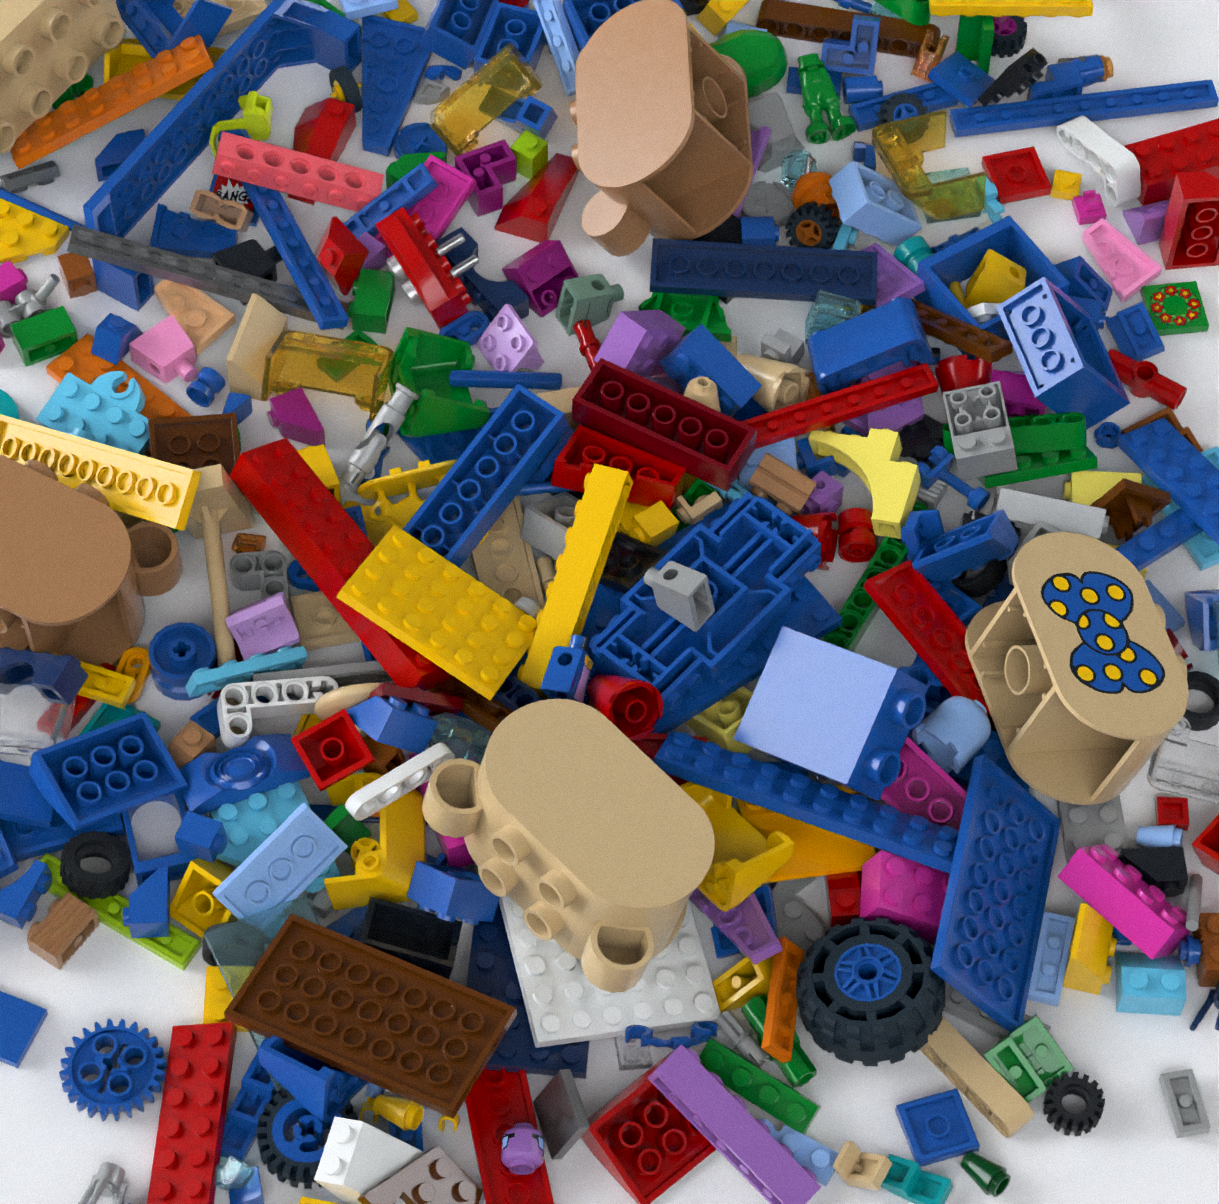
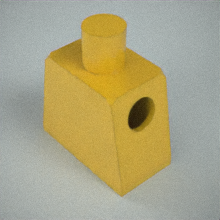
[964,249,1027,306]

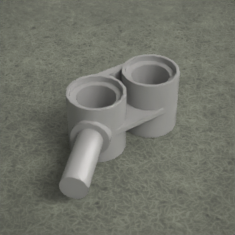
[0,274,60,338]

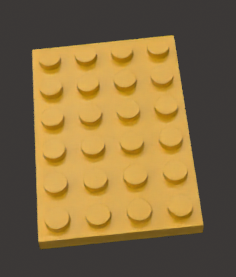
[337,524,538,701]

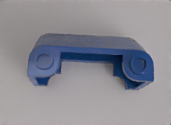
[807,297,936,395]
[257,1035,368,1123]

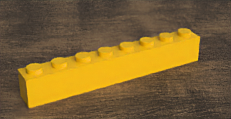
[517,463,633,699]

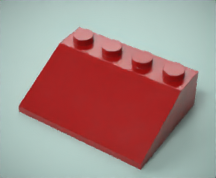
[581,1050,716,1204]

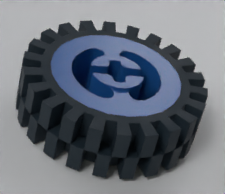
[257,1089,358,1189]

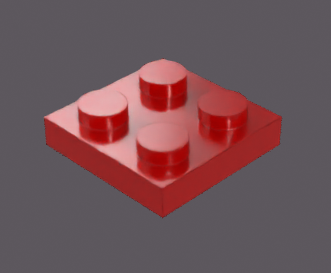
[981,146,1052,204]

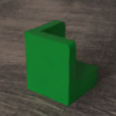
[323,804,372,856]

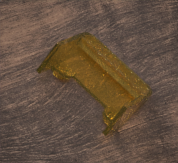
[430,43,542,156]
[871,110,986,220]
[261,330,394,420]

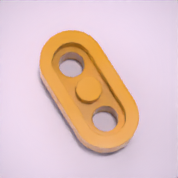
[115,647,151,704]

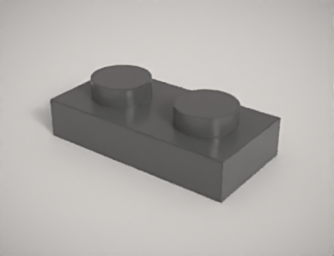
[0,161,60,193]

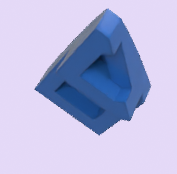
[853,141,876,171]

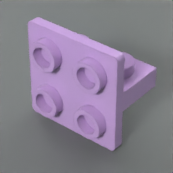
[476,304,544,372]
[225,592,301,661]

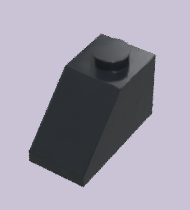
[1118,846,1188,897]

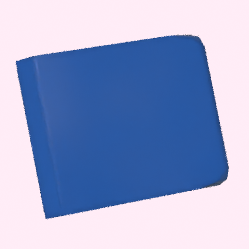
[222,392,253,425]
[227,1166,264,1204]

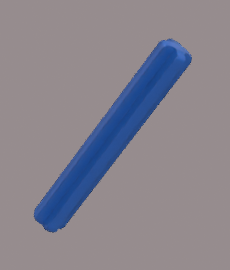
[449,370,562,390]

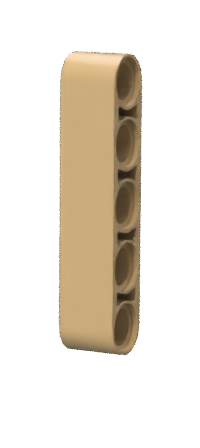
[919,1016,1034,1138]

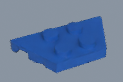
[396,407,499,464]

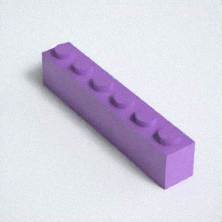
[647,1044,821,1204]

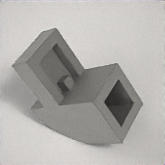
[760,328,805,365]

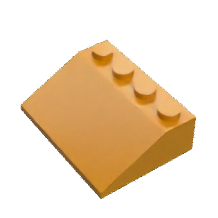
[736,785,876,883]

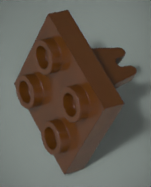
[1091,478,1171,542]

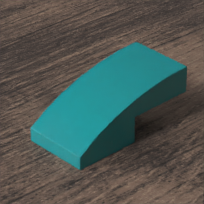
[881,1154,953,1204]

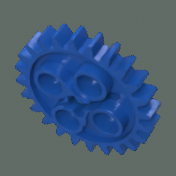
[59,1019,167,1121]

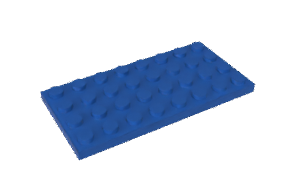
[930,754,1061,1032]

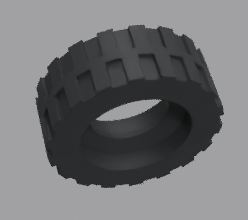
[60,831,131,900]

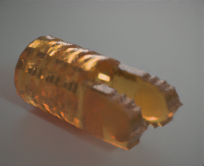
[910,29,950,83]

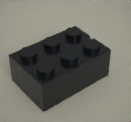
[358,896,462,979]

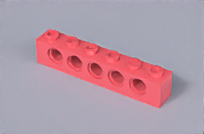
[212,131,384,212]

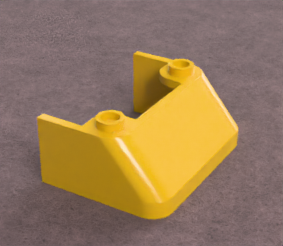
[324,772,427,910]

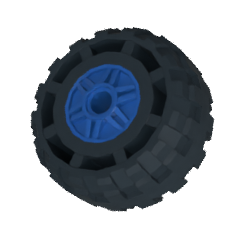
[796,917,945,1066]

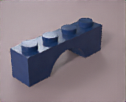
[436,227,529,323]
[0,647,89,705]

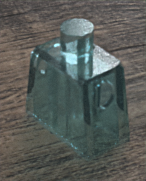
[805,290,861,344]

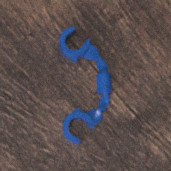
[625,1021,718,1050]

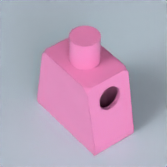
[129,315,198,383]

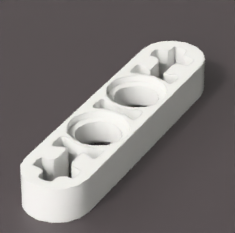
[345,743,455,821]

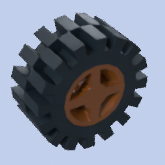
[785,202,840,249]

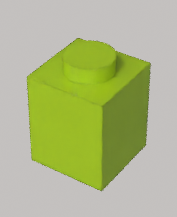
[510,130,548,179]

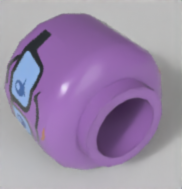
[501,1123,545,1175]

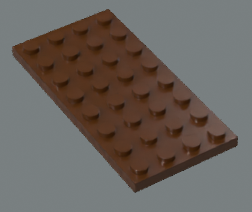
[224,913,517,1119]

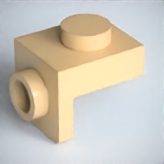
[833,1141,892,1191]

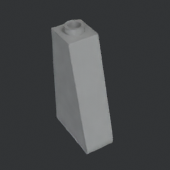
[991,487,1110,538]

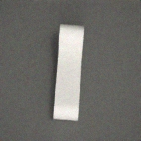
[1056,115,1141,207]
[217,676,339,749]

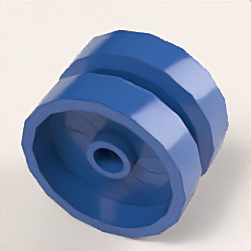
[148,622,218,701]

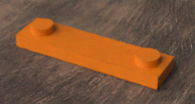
[761,936,805,1063]

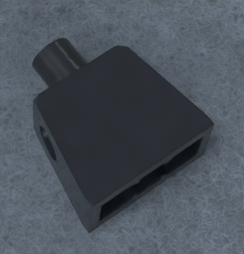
[213,239,283,306]

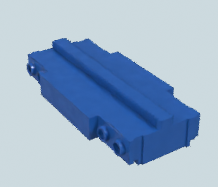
[588,492,822,717]

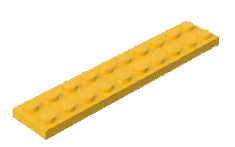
[0,414,202,531]

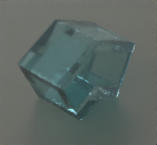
[215,1155,255,1191]

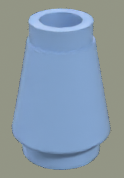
[1136,825,1183,848]

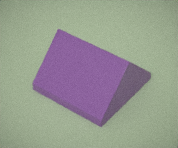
[1122,199,1170,245]

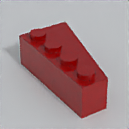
[551,425,687,511]

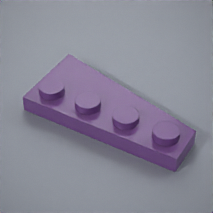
[688,888,783,965]

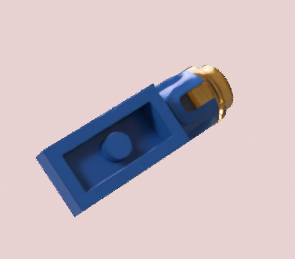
[1026,54,1113,101]

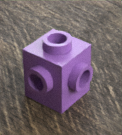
[801,471,844,514]

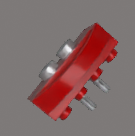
[374,207,479,330]

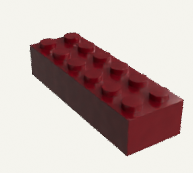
[572,358,757,492]

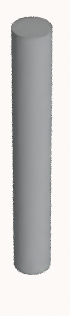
[1186,874,1203,931]

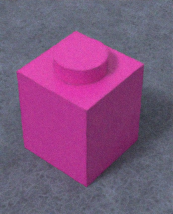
[0,261,28,304]

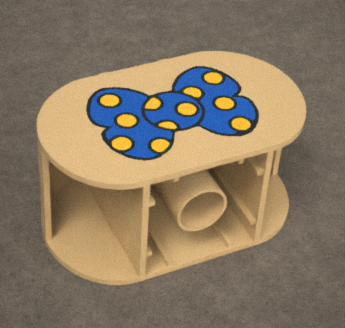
[965,532,1189,805]

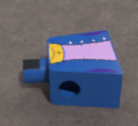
[540,635,596,705]

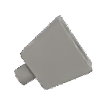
[643,561,715,632]

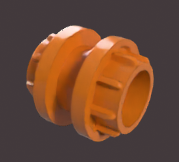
[791,172,841,227]

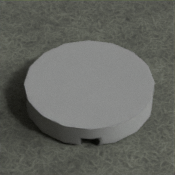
[741,181,795,227]

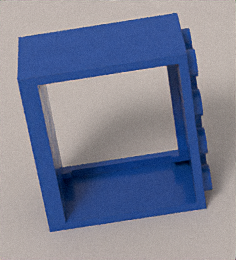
[914,215,1070,360]
[996,277,1130,430]

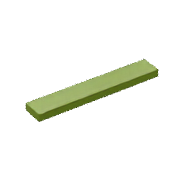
[40,852,202,971]

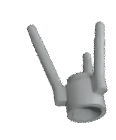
[78,1162,128,1204]

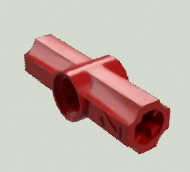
[1108,349,1187,410]

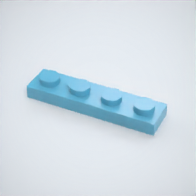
[185,646,308,698]

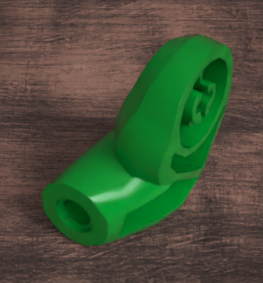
[709,30,788,99]

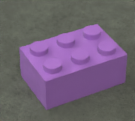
[594,310,686,377]

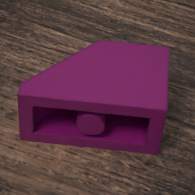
[267,387,326,446]

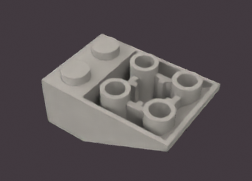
[942,381,1018,480]

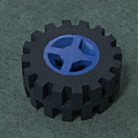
[877,93,929,144]

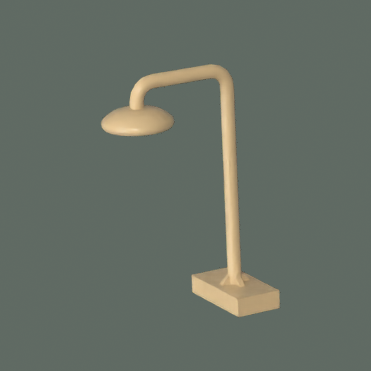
[186,464,382,750]

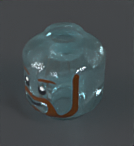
[780,150,817,192]

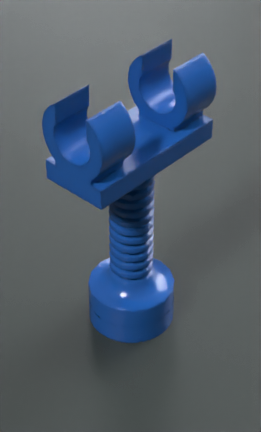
[916,445,991,512]

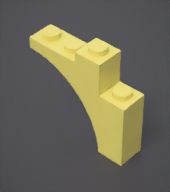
[809,428,921,539]

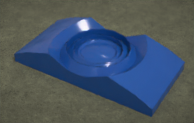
[179,734,310,815]

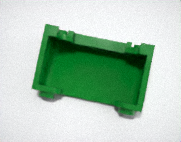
[387,327,490,438]

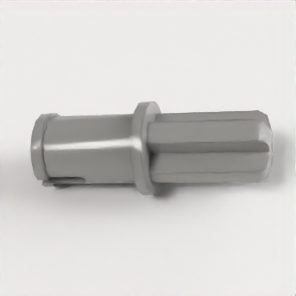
[716,1010,770,1067]

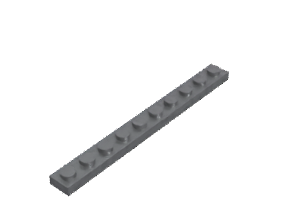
[67,224,349,330]

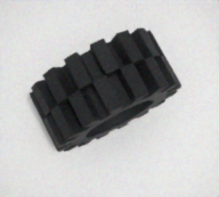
[1043,1072,1105,1136]

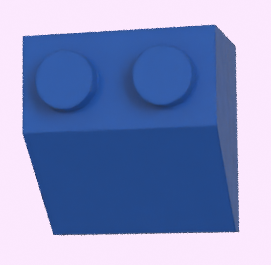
[346,695,438,754]

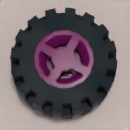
[991,16,1027,58]

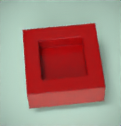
[1155,797,1189,831]

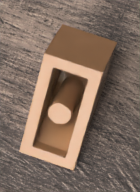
[167,720,217,792]

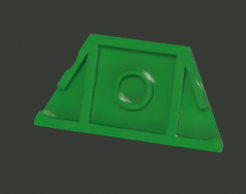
[639,292,732,342]

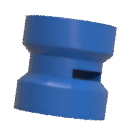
[186,367,226,408]

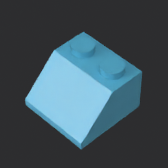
[1115,952,1186,1016]

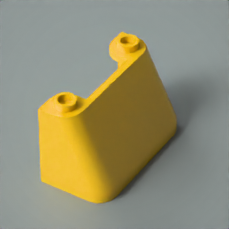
[680,781,795,912]

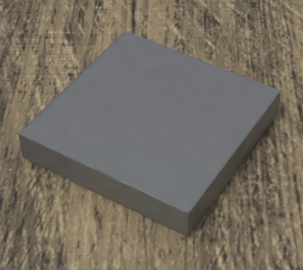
[533,1069,590,1160]

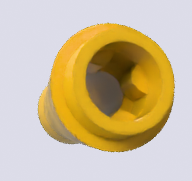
[373,1094,424,1131]

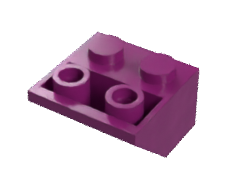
[502,240,579,317]

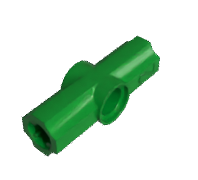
[741,994,817,1088]

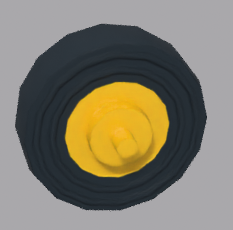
[329,66,362,113]

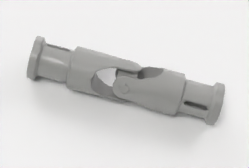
[338,382,419,495]

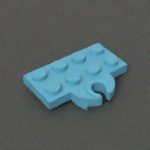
[36,371,150,455]

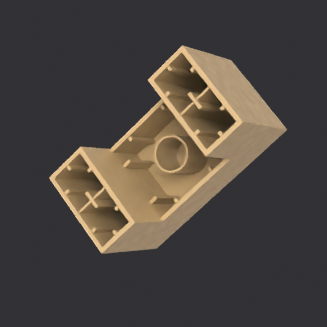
[0,0,127,154]

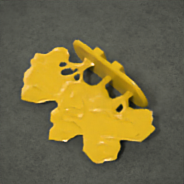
[342,460,496,547]

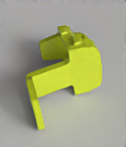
[209,91,273,157]

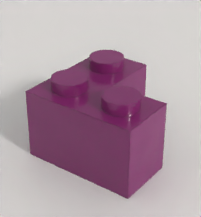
[454,139,516,217]

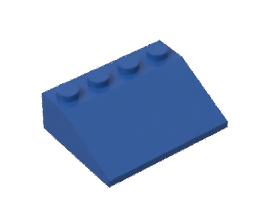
[29,711,188,831]

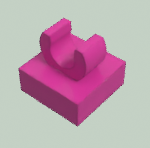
[1072,190,1107,225]

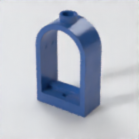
[122,791,197,887]

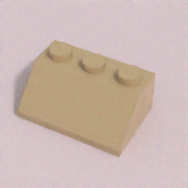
[226,293,292,401]

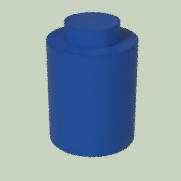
[842,75,883,104]

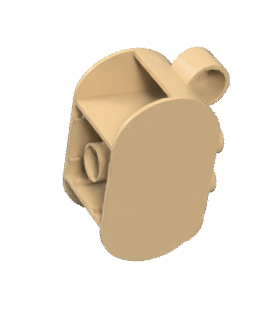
[422,699,715,993]

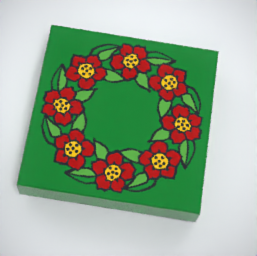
[1140,281,1209,336]

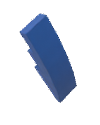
[220,1037,282,1164]

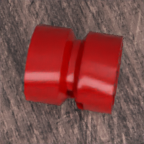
[838,508,876,563]

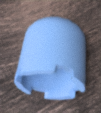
[912,696,991,774]

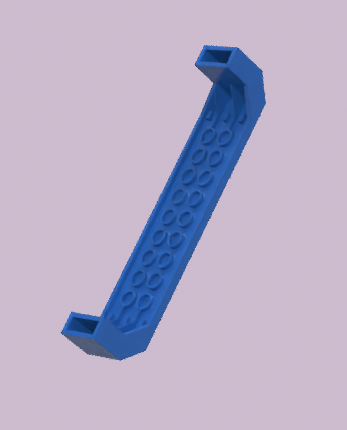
[83,0,362,312]

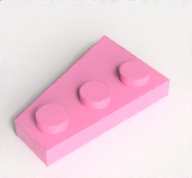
[1082,218,1163,303]

